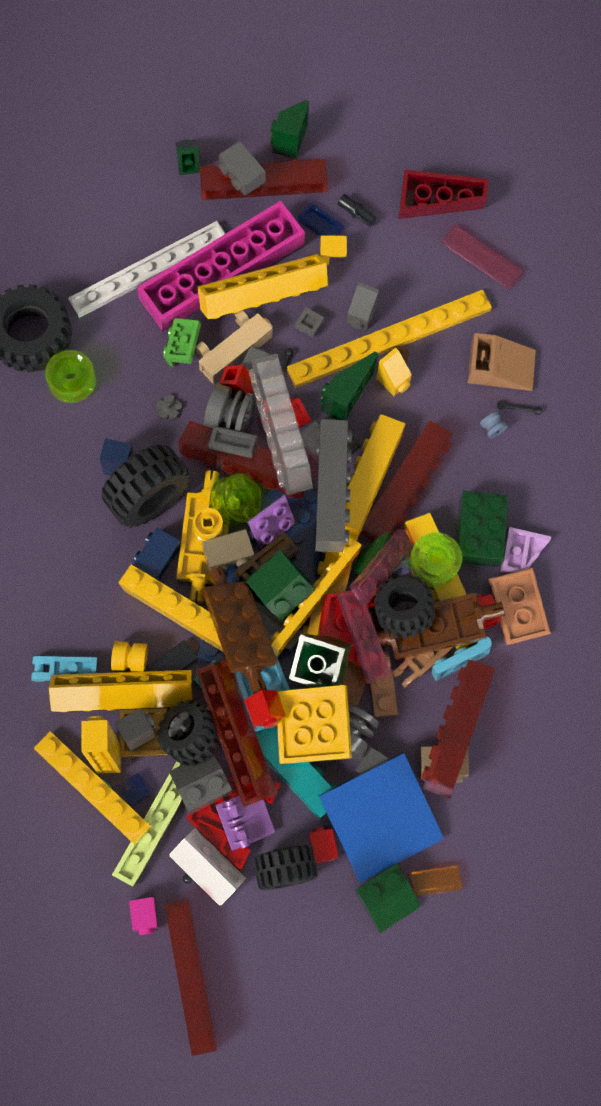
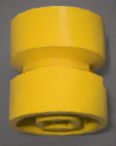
[193,508,223,544]
[111,640,148,672]

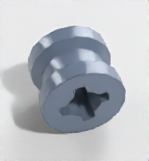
[480,411,508,439]

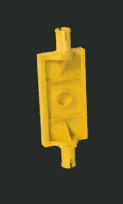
[176,470,232,604]

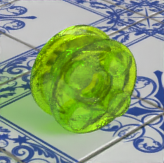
[45,350,96,403]
[210,473,262,526]
[409,533,462,587]

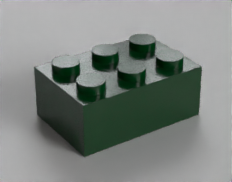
[455,491,508,567]

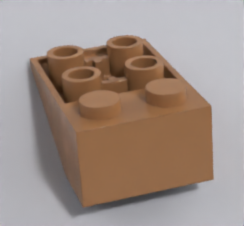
[467,333,536,391]

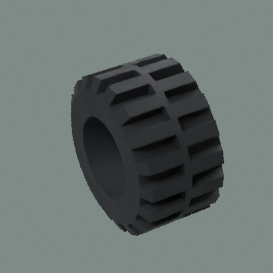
[374,574,435,639]
[156,700,222,766]
[253,845,318,890]

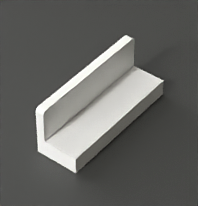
[170,828,246,905]

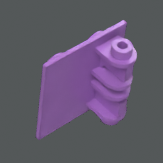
[248,495,296,549]
[215,788,275,851]

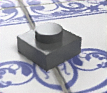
[295,307,324,338]

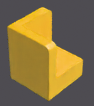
[320,236,347,265]

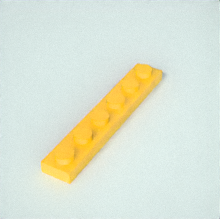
[270,540,361,657]
[34,731,151,845]

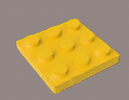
[277,685,352,764]

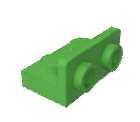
[163,318,201,367]

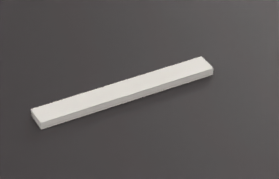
[68,221,226,318]

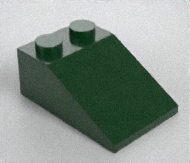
[320,351,379,420]

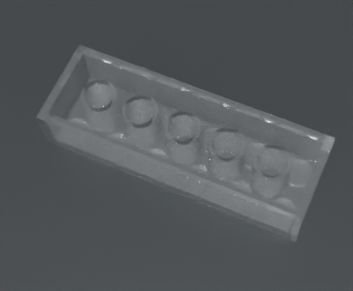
[249,354,313,495]

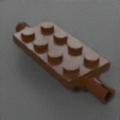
[202,567,277,695]
[366,592,505,660]

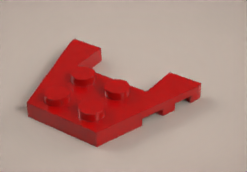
[318,590,384,678]
[186,777,281,870]

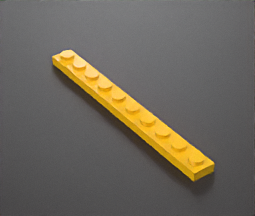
[287,290,492,388]

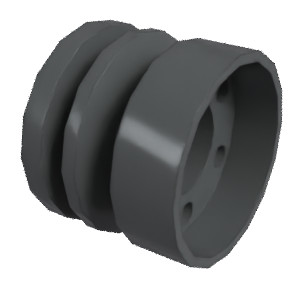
[203,383,254,433]
[348,704,379,760]

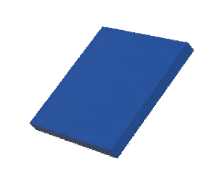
[318,752,444,883]

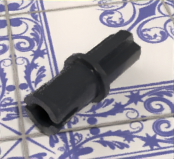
[337,194,377,227]

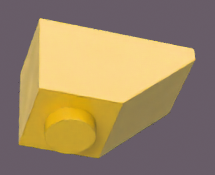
[376,348,412,396]

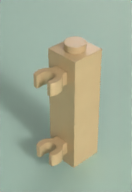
[196,310,273,384]

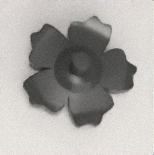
[155,394,182,420]
[168,711,192,738]

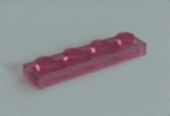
[442,224,523,290]
[350,529,414,605]
[337,587,391,684]

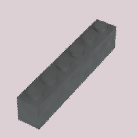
[315,419,352,552]

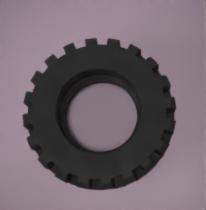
[0,284,72,372]
[102,444,191,528]

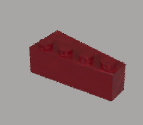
[398,170,489,219]

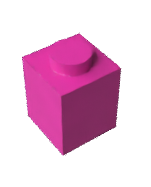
[129,897,159,935]

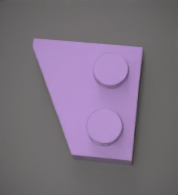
[500,527,551,574]

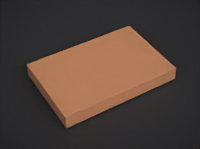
[488,568,551,645]

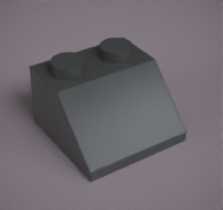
[169,752,232,815]

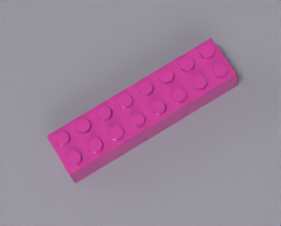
[137,201,305,332]

